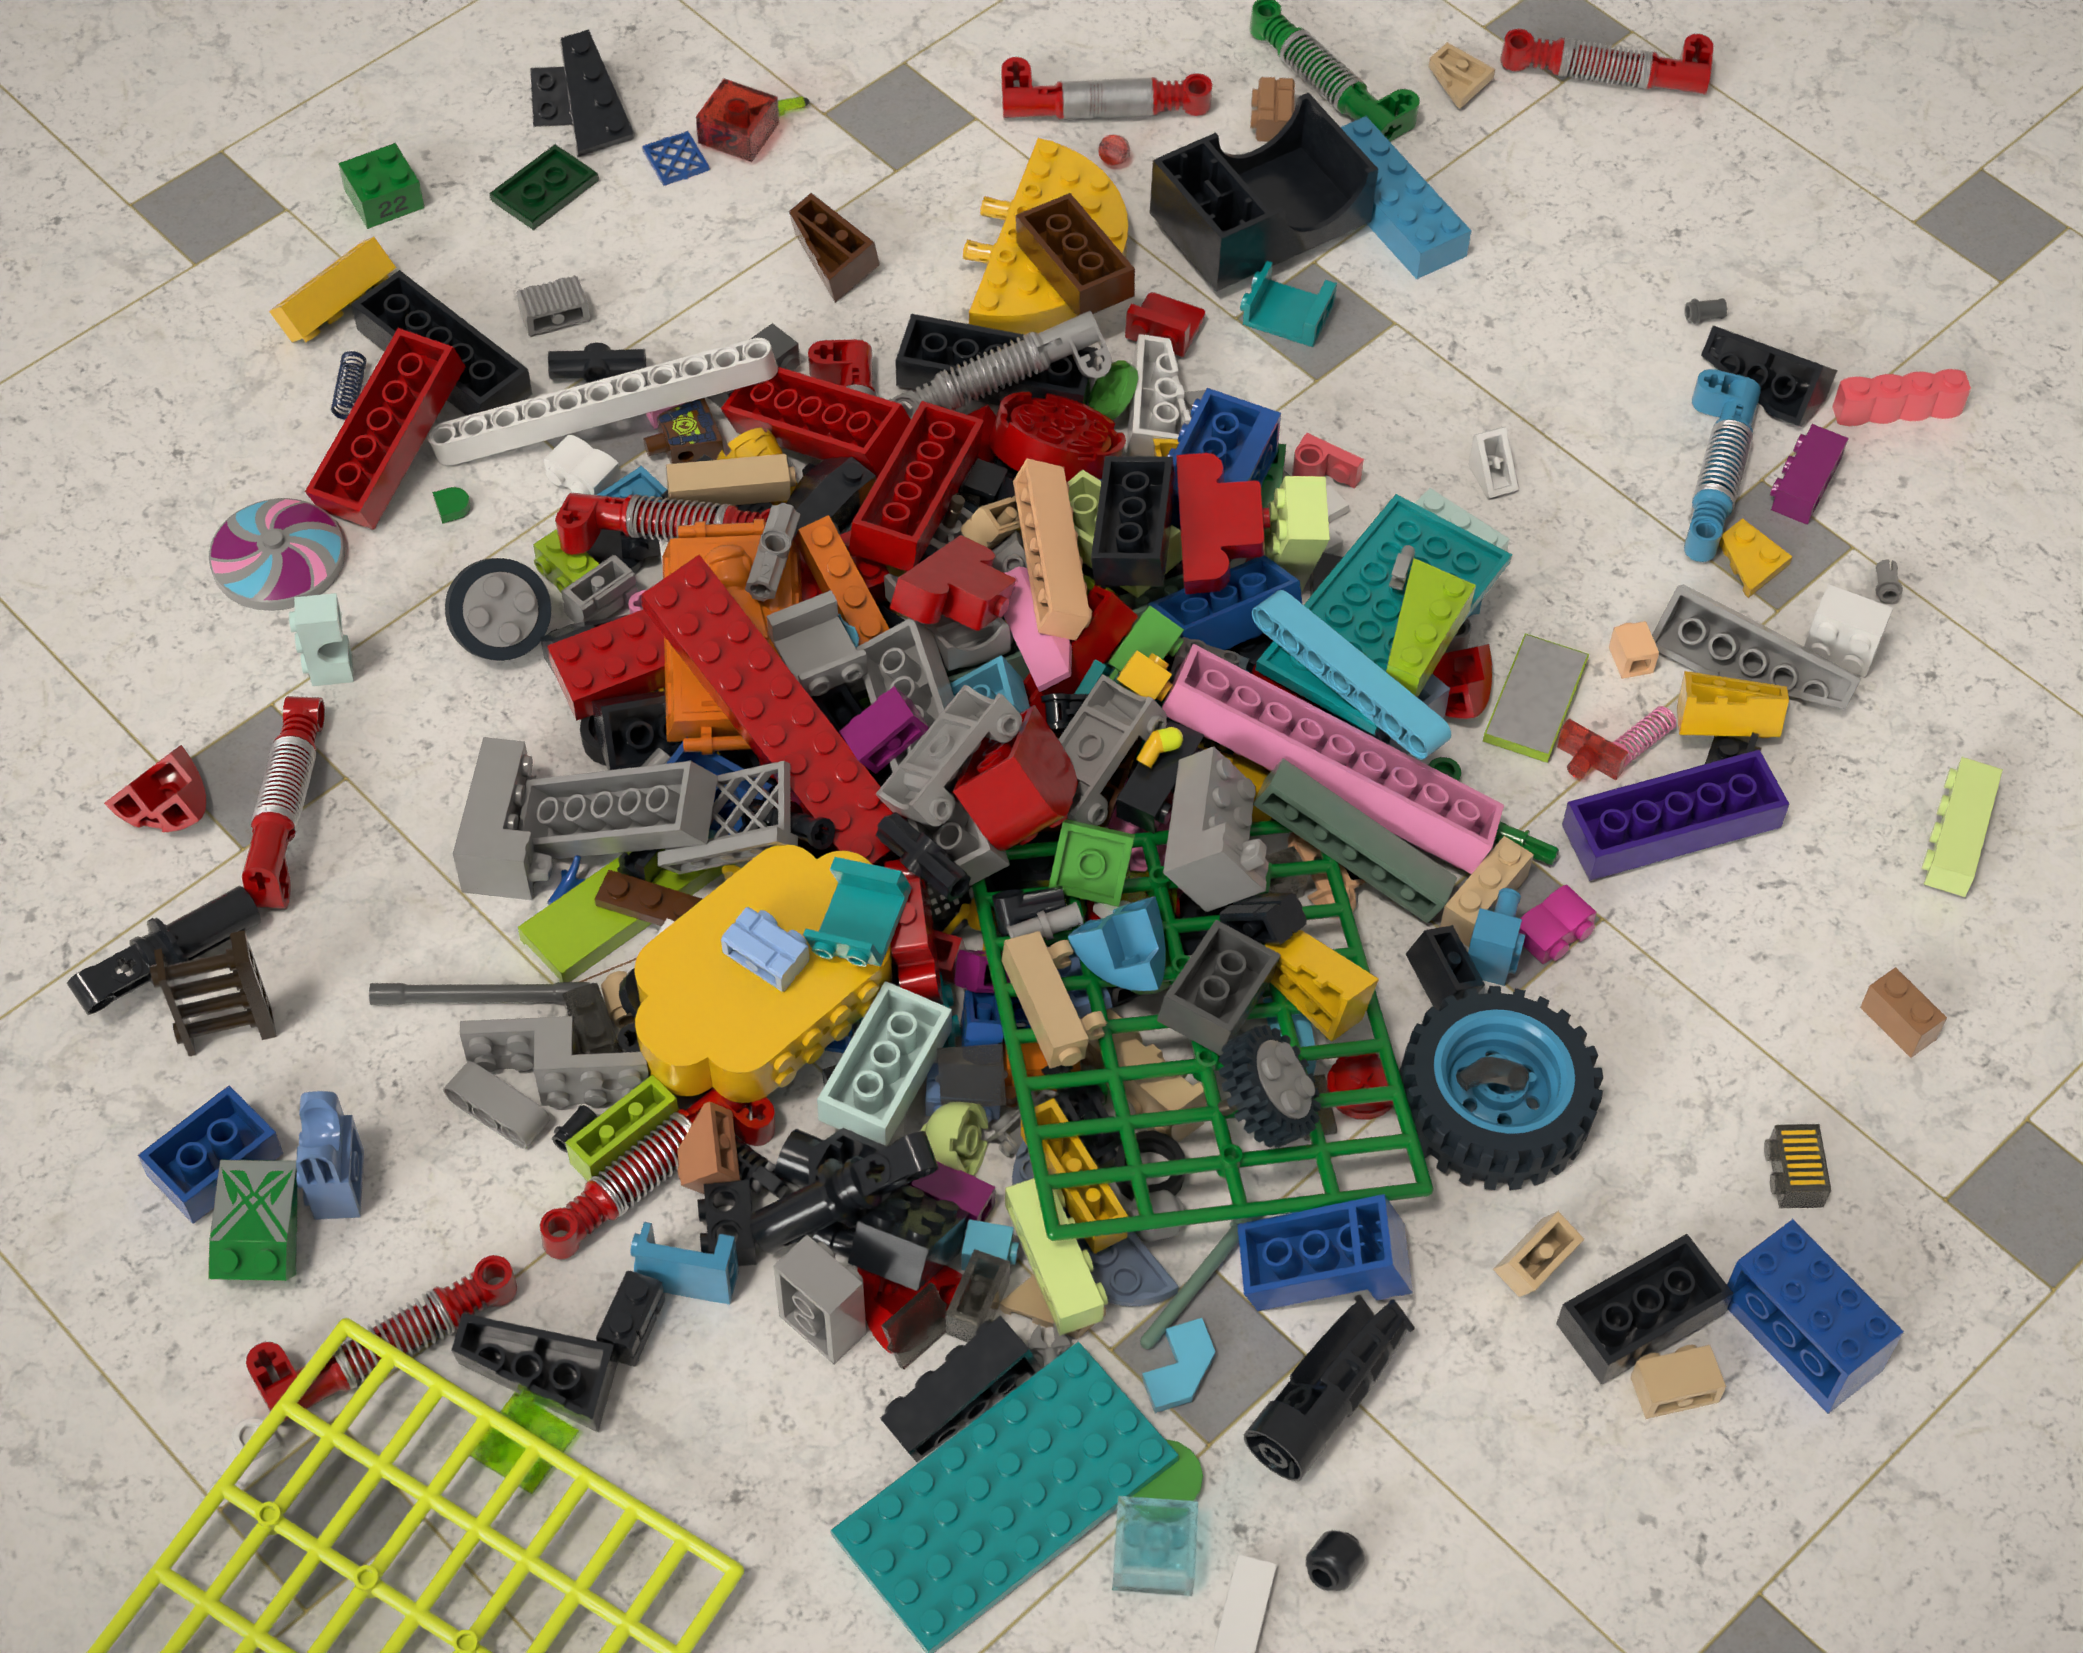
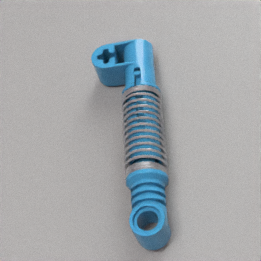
[1684,369,1761,562]

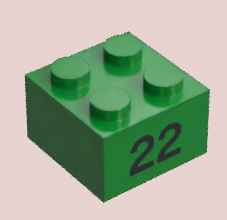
[338,143,424,229]

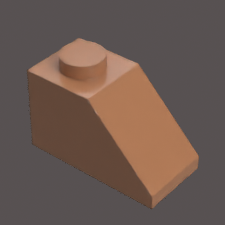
[677,1102,740,1194]

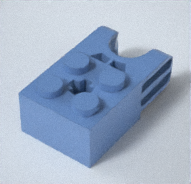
[296,1091,364,1220]

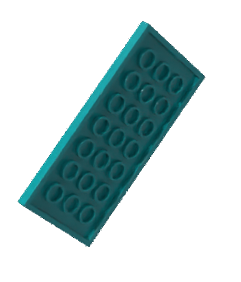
[1255,494,1512,736]
[830,1341,1179,1653]

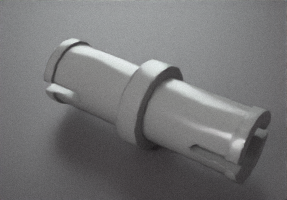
[1007,902,1084,940]

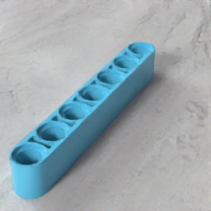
[1252,590,1451,760]

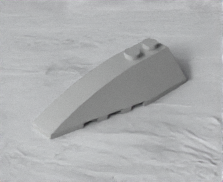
[1652,584,1861,709]

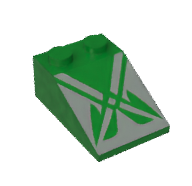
[208,1159,298,1281]

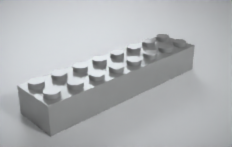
[856,618,1010,886]

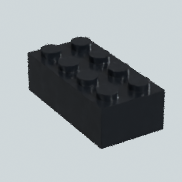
[1091,456,1176,586]
[1556,1234,1734,1385]

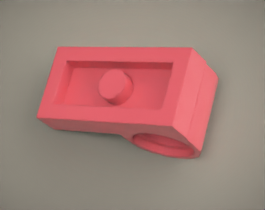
[1292,433,1364,488]

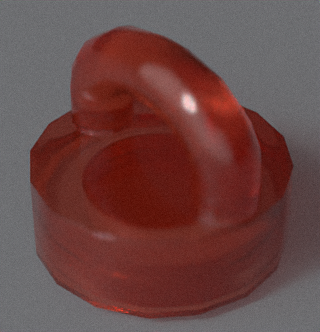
[1098,134,1130,165]

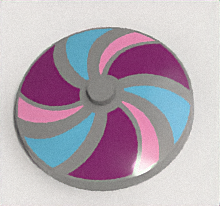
[209,498,345,611]

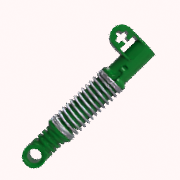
[1250,0,1420,142]

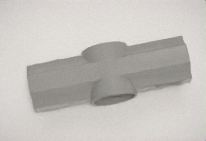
[745,503,800,602]

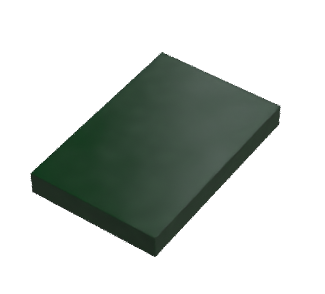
[489,144,599,230]

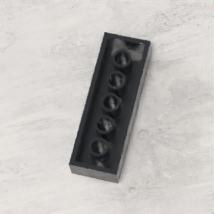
[351,270,532,416]
[895,314,1098,405]

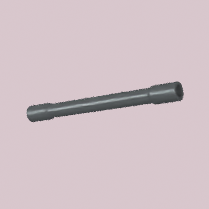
[369,982,590,1005]

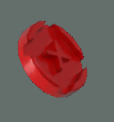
[1326,1054,1394,1120]

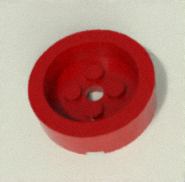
[989,392,1126,482]

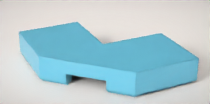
[1142,1318,1215,1413]

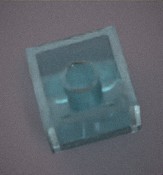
[1112,1496,1198,1596]

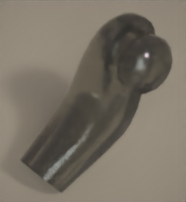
[1456,1056,1530,1092]

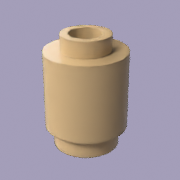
[601,971,635,1028]

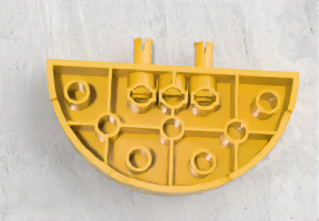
[963,138,1128,335]

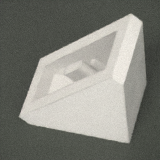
[1468,427,1519,498]

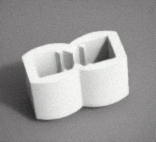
[543,435,622,495]

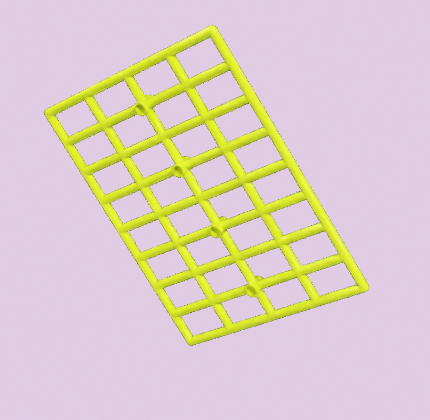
[87,1318,744,1653]

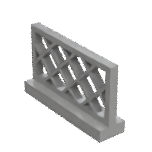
[658,761,798,874]

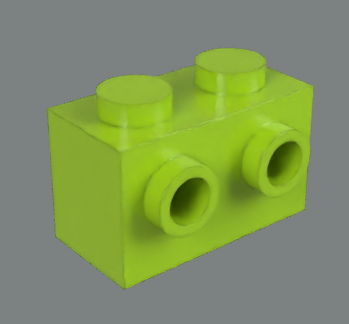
[533,529,599,593]

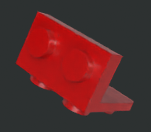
[1125,292,1205,357]

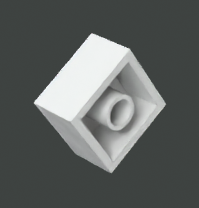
[1804,584,1893,678]

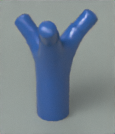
[547,855,587,905]

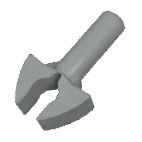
[1389,545,1415,591]
[1028,1323,1071,1367]

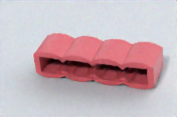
[1832,369,1971,426]

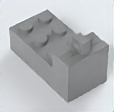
[453,737,553,900]
[1163,746,1269,912]

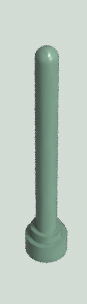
[1140,1216,1263,1349]

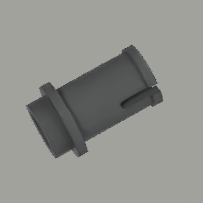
[1685,298,1727,324]

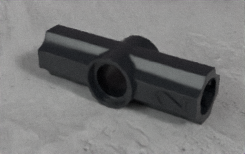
[548,342,646,383]
[875,812,971,902]

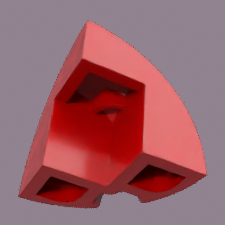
[1432,644,1492,719]
[104,745,206,832]
[857,1266,966,1354]

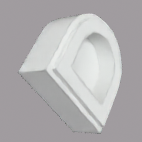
[231,1417,281,1461]

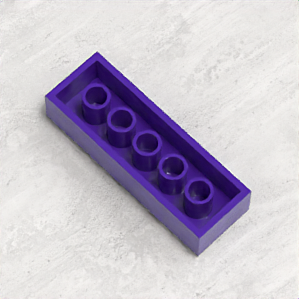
[1562,749,1790,881]

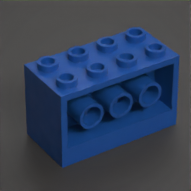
[1167,388,1281,529]
[1727,1219,1904,1414]

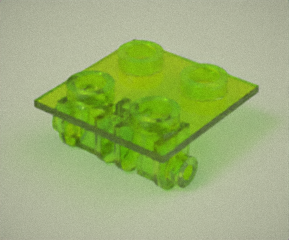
[470,1390,579,1494]

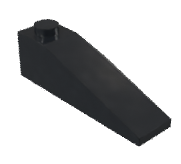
[592,691,683,771]

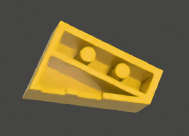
[1677,671,1789,738]
[1264,929,1379,1042]

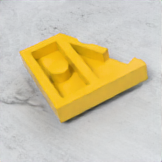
[1719,518,1793,598]

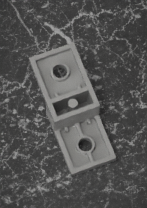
[459,1016,650,1108]

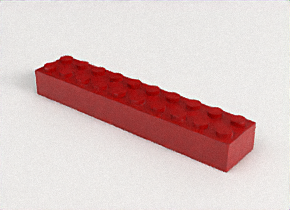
[547,531,890,721]
[641,554,908,866]

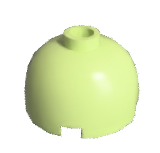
[921,1102,988,1175]

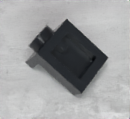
[1705,732,1762,764]

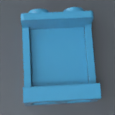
[630,1222,739,1305]

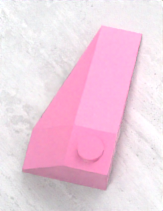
[1003,566,1072,692]

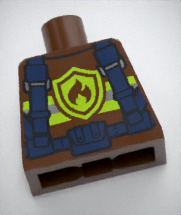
[643,398,724,464]

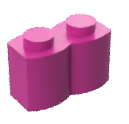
[1519,884,1597,964]

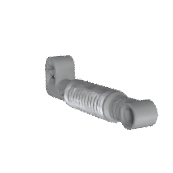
[891,311,1112,419]

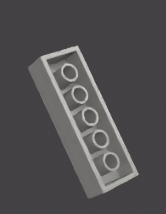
[518,761,718,859]

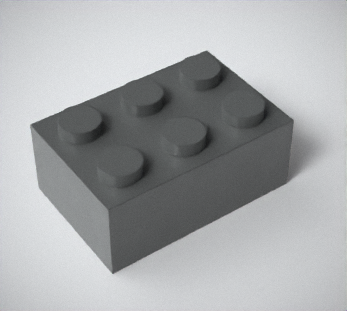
[1157,920,1281,1055]

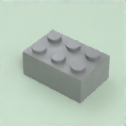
[773,1235,866,1364]

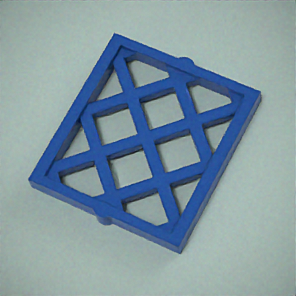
[642,131,710,186]

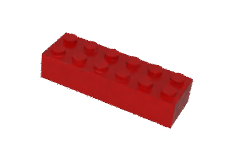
[305,328,466,530]
[721,367,911,478]
[849,401,984,571]

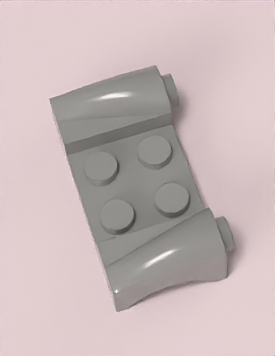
[884,574,1013,671]
[1058,674,1167,826]
[876,685,1022,827]

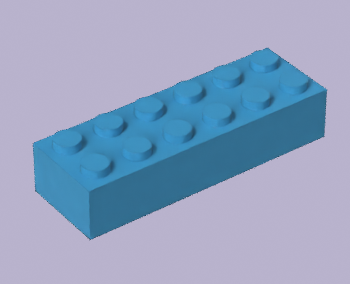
[1341,116,1472,280]

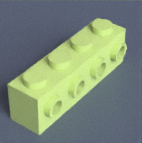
[1921,757,2003,897]
[1005,1178,1108,1335]

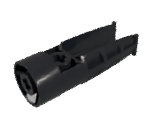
[1243,1295,1415,1481]

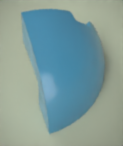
[1068,896,1165,991]

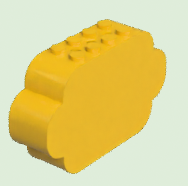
[635,844,892,1103]

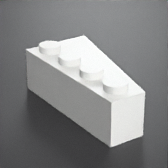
[1126,334,1191,457]

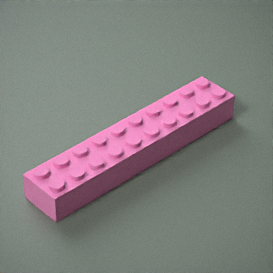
[1162,644,1504,874]

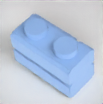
[721,907,809,992]

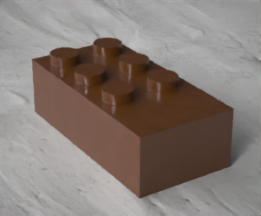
[1016,193,1135,316]

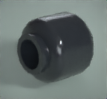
[1305,1530,1365,1591]

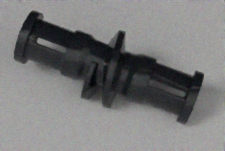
[741,798,835,850]

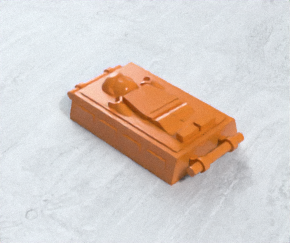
[662,519,802,755]

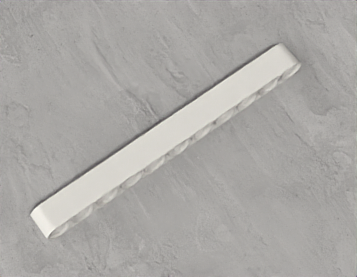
[427,338,778,466]

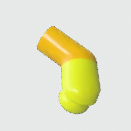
[1136,727,1183,768]

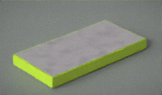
[1482,633,1589,763]

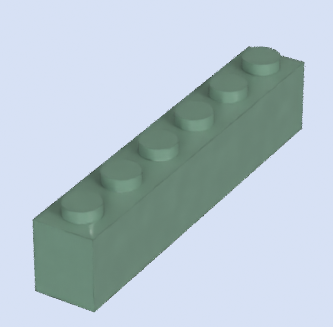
[1253,758,1457,923]

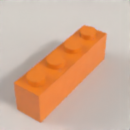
[795,515,889,646]

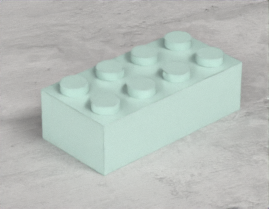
[817,981,952,1146]

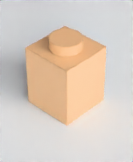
[1609,621,1659,679]

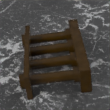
[150,930,277,1057]

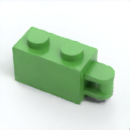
[1107,605,1184,691]

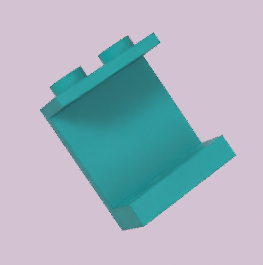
[1240,261,1337,347]
[803,857,912,967]

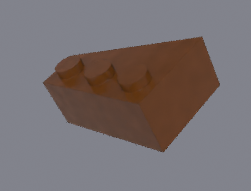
[789,193,880,303]

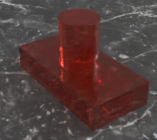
[1557,719,1628,780]

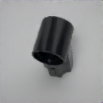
[992,886,1066,934]

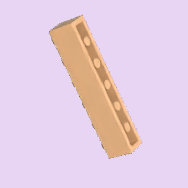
[1013,459,1092,641]

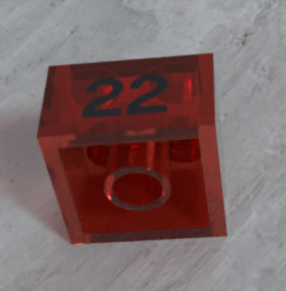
[696,78,779,162]

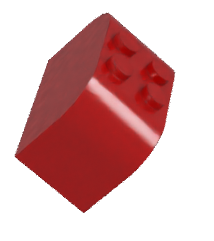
[953,705,1078,851]

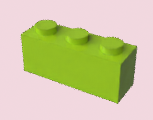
[565,1074,678,1182]

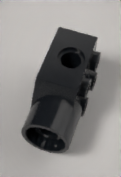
[775,1128,908,1229]

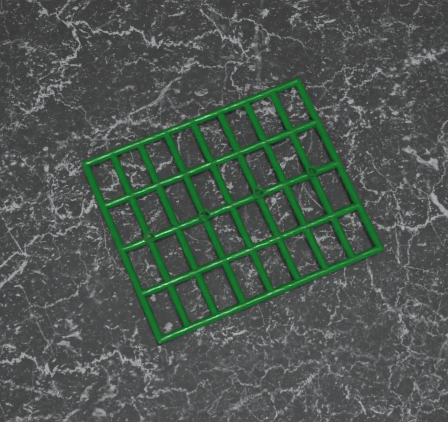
[971,820,1433,1241]

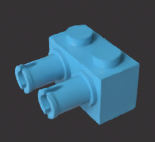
[1468,888,1525,986]

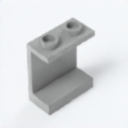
[767,590,868,697]

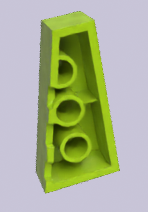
[1386,558,1476,698]

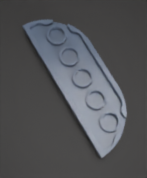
[1012,1140,1179,1306]

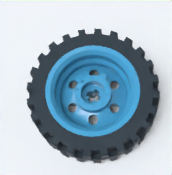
[1399,986,1603,1190]

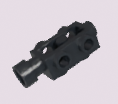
[1041,1065,1122,1166]

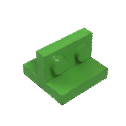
[1049,819,1135,907]

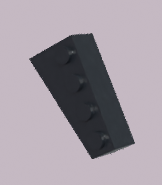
[451,1313,619,1432]
[880,1315,1042,1462]

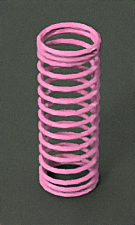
[1606,706,1676,768]

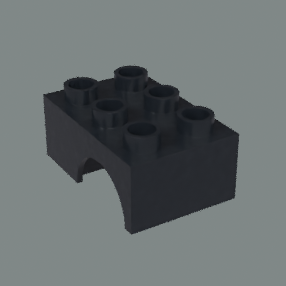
[1150,92,1378,291]

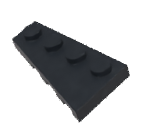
[560,29,634,157]

